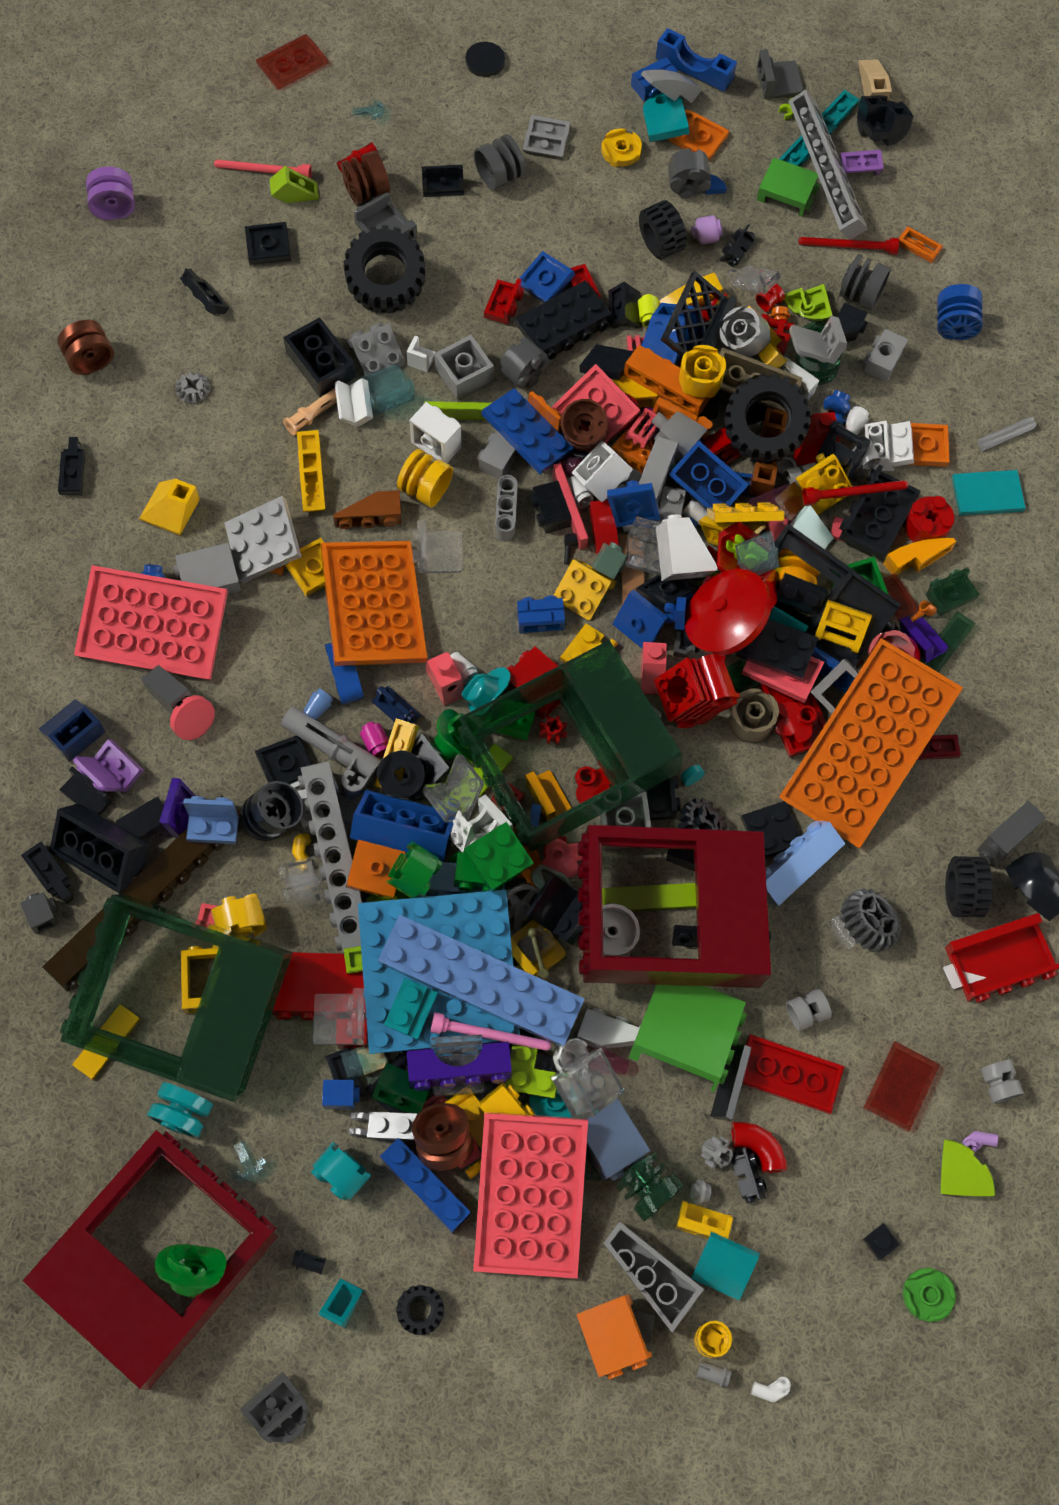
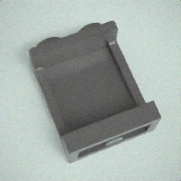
[354,192,417,257]

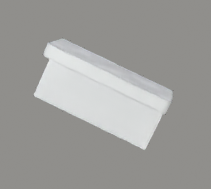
[335,378,373,427]

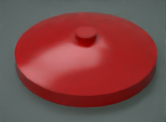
[685,569,772,656]

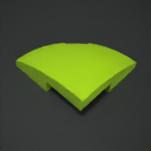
[784,284,833,321]
[941,1139,995,1196]

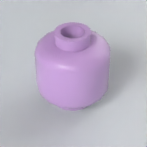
[692,215,723,245]

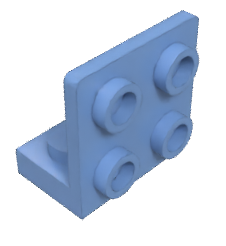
[183,796,239,844]

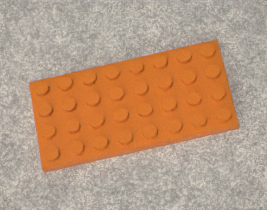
[779,638,963,849]

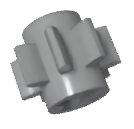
[701,1136,734,1169]

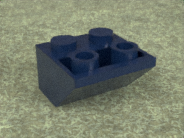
[39,699,105,762]

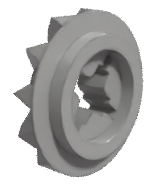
[175,371,210,403]

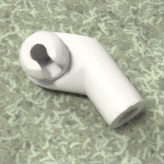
[751,1377,791,1403]

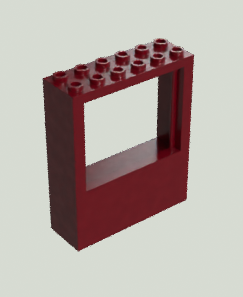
[578,825,771,988]
[23,1130,278,1390]

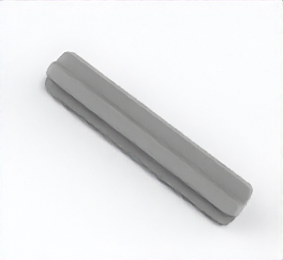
[977,417,1036,451]

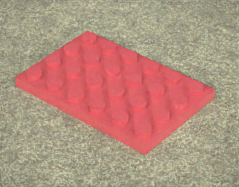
[74,565,228,680]
[473,1112,588,1279]

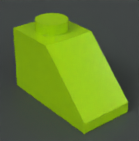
[269,166,319,203]

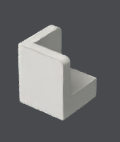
[407,336,435,372]

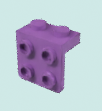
[73,739,144,792]

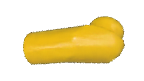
[292,833,313,869]

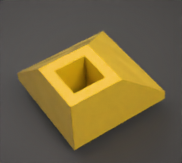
[139,479,200,536]

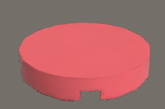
[170,695,215,740]

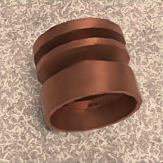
[341,151,390,205]
[561,399,608,452]

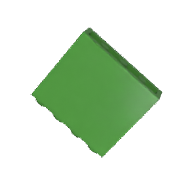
[628,985,747,1092]

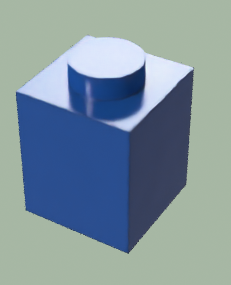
[322,1080,360,1109]

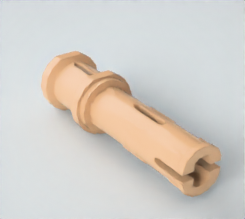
[283,388,337,436]

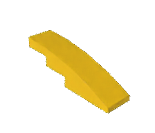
[297,430,326,513]

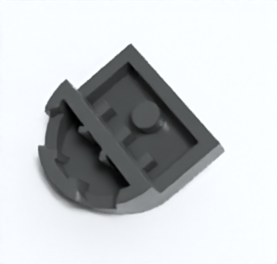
[240,1371,308,1443]

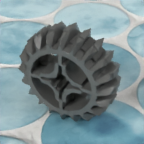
[840,888,902,953]

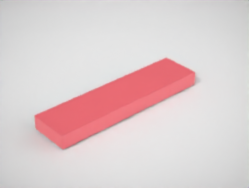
[552,463,589,550]

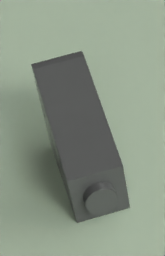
[141,665,192,715]

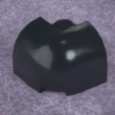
[857,95,914,146]
[1005,852,1059,921]

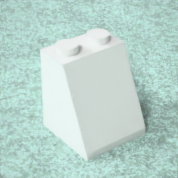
[656,514,717,581]

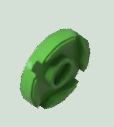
[902,1268,956,1322]

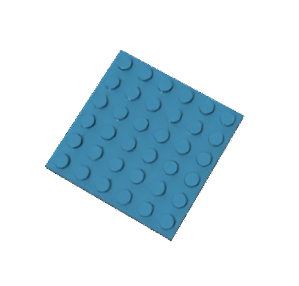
[358,890,520,1054]

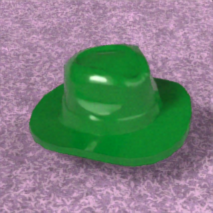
[434,709,481,764]
[155,1244,226,1297]

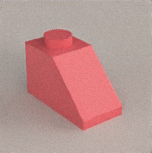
[641,642,667,695]

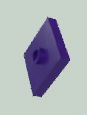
[159,778,196,838]

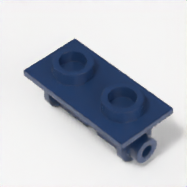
[372,686,421,724]

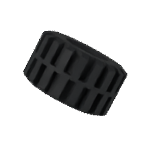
[639,200,687,260]
[945,856,993,918]

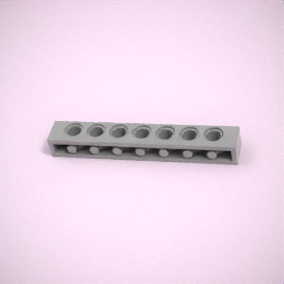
[789,90,868,240]
[298,761,362,954]

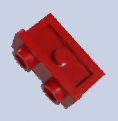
[484,278,524,325]

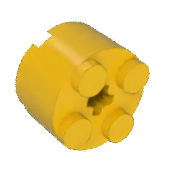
[679,345,726,398]
[211,894,267,944]

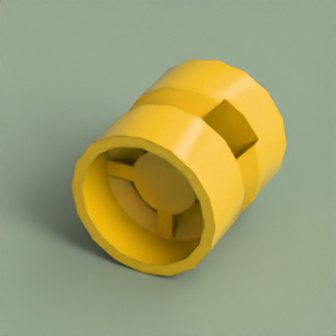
[694,1321,732,1358]

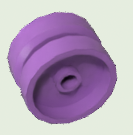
[86,166,135,220]

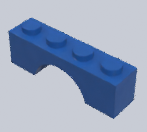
[655,28,737,92]
[380,1138,471,1234]

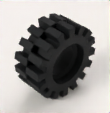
[396,1285,444,1335]

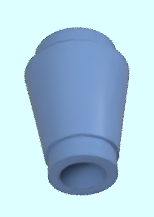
[303,688,333,720]

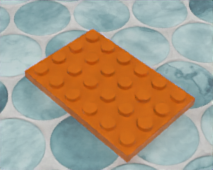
[321,541,427,666]

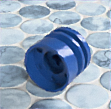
[937,284,983,340]

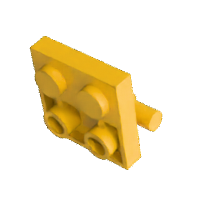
[795,453,852,515]

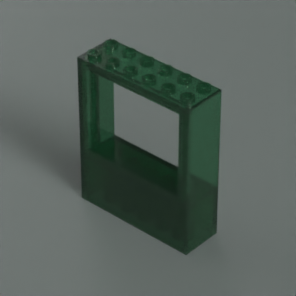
[458,640,683,853]
[60,894,293,1102]

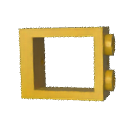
[181,944,235,1014]

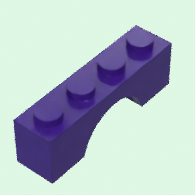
[407,1042,512,1091]

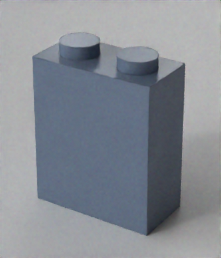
[584,1098,650,1181]

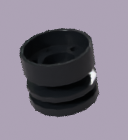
[240,781,303,842]

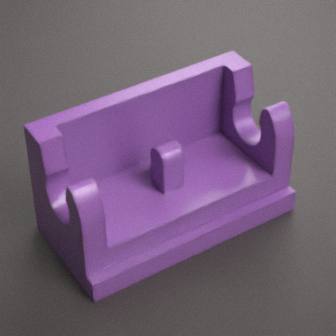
[839,150,884,175]

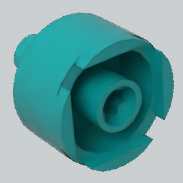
[311,1141,372,1201]

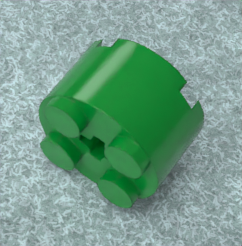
[387,841,443,898]

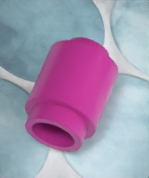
[360,722,389,758]

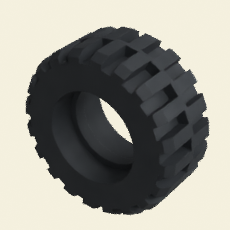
[344,225,425,314]
[725,374,811,464]

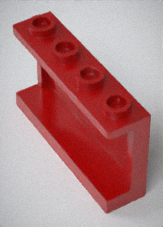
[945,913,1059,1003]
[270,952,366,1021]

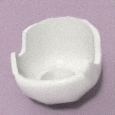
[553,1038,591,1077]

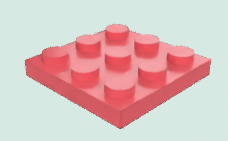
[551,364,641,453]

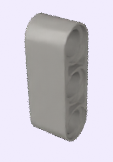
[495,475,518,542]

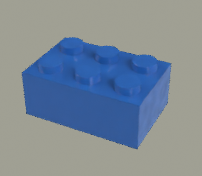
[668,440,749,509]

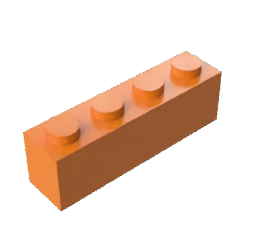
[624,345,711,416]

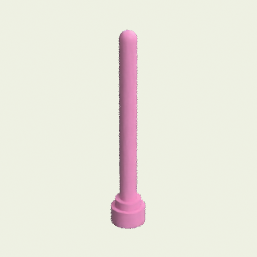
[430,1012,551,1051]

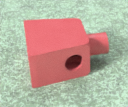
[426,652,464,706]

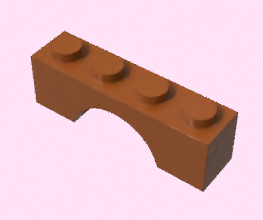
[748,407,788,499]

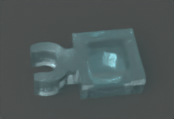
[341,1046,388,1079]

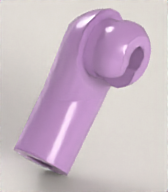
[962,1131,998,1152]

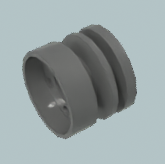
[473,134,526,190]
[839,254,891,310]

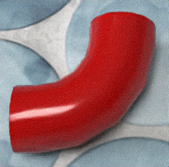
[731,1122,787,1173]

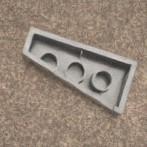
[604,1222,704,1332]

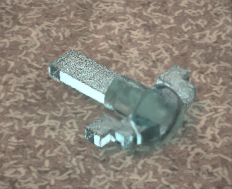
[353,100,385,120]
[232,1141,265,1183]

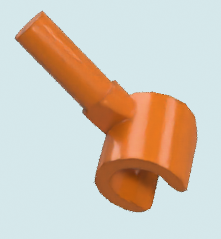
[910,600,937,622]

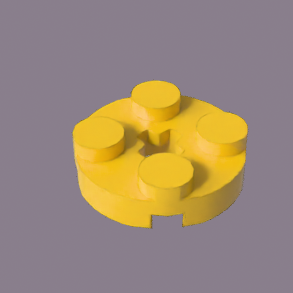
[601,128,642,167]

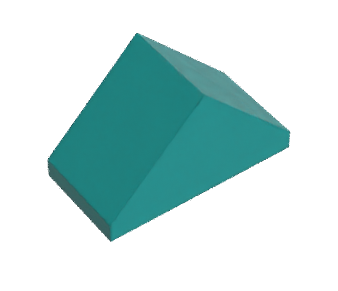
[319,1278,363,1328]

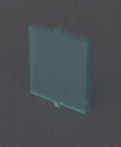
[735,531,780,576]

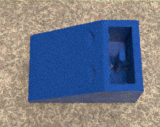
[642,303,701,365]

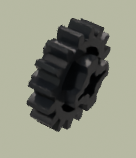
[679,798,727,830]

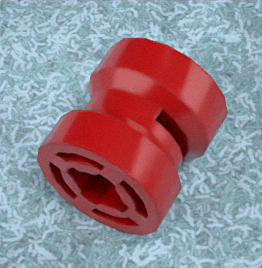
[755,283,785,312]

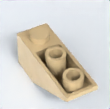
[858,59,892,100]

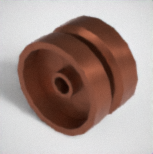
[57,319,114,375]
[412,1103,473,1171]

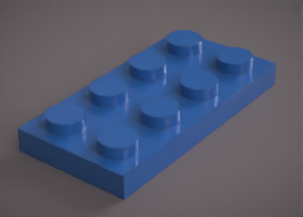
[481,388,573,475]

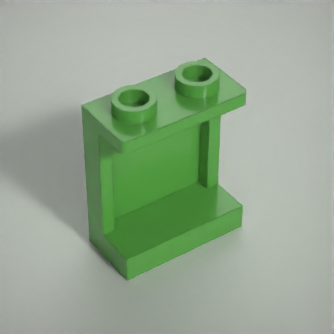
[757,157,820,216]

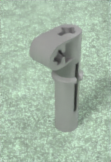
[280,706,381,798]

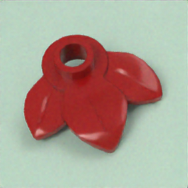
[775,701,818,744]
[575,766,617,809]

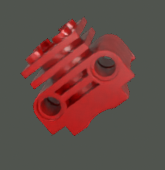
[654,654,740,729]

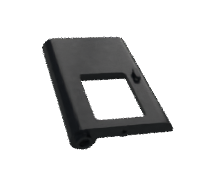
[755,523,901,667]

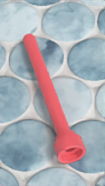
[214,160,312,179]

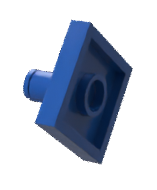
[607,480,661,527]

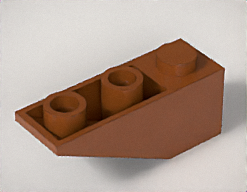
[333,490,402,529]

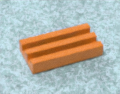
[899,226,943,263]

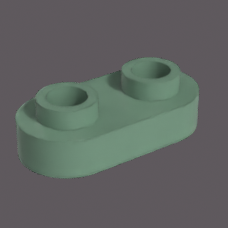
[531,865,572,890]

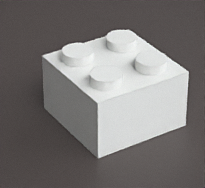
[409,402,461,463]
[571,440,633,502]

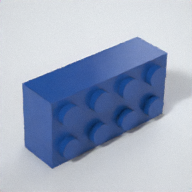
[350,790,457,862]

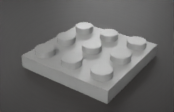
[224,496,302,583]

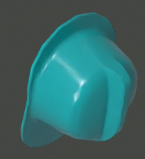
[461,667,511,714]

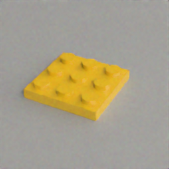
[707,502,784,522]

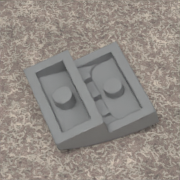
[523,115,570,159]

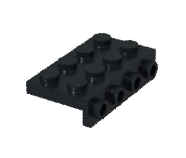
[515,280,612,360]
[839,464,921,561]

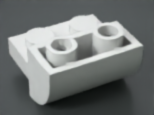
[865,421,914,471]

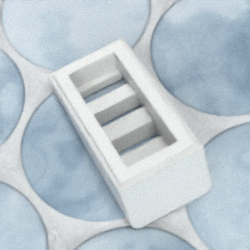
[779,357,819,401]

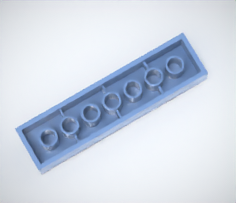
[378,914,584,1047]

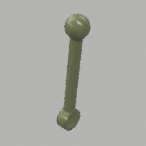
[528,928,549,979]

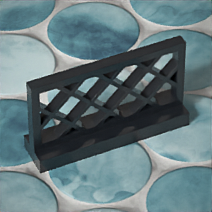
[661,271,737,358]

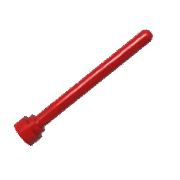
[798,237,899,255]
[802,480,908,506]

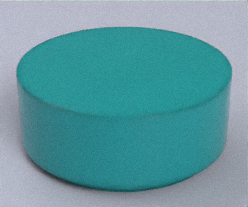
[681,765,705,786]

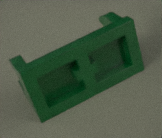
[372,1063,431,1114]

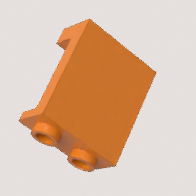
[576,1294,653,1380]

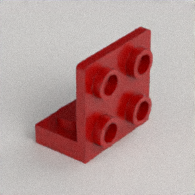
[717,522,770,572]

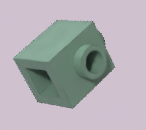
[591,542,627,579]

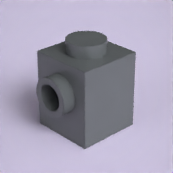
[20,893,59,934]

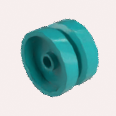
[146,1082,214,1138]

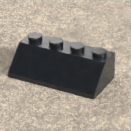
[49,803,149,893]

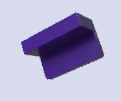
[899,616,948,663]

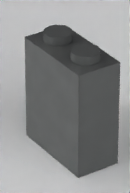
[977,800,1046,867]

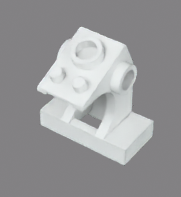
[450,795,513,852]

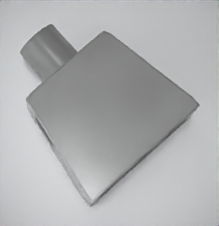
[651,412,707,465]

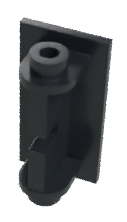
[719,224,755,267]
[731,1148,767,1204]

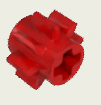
[539,715,567,745]

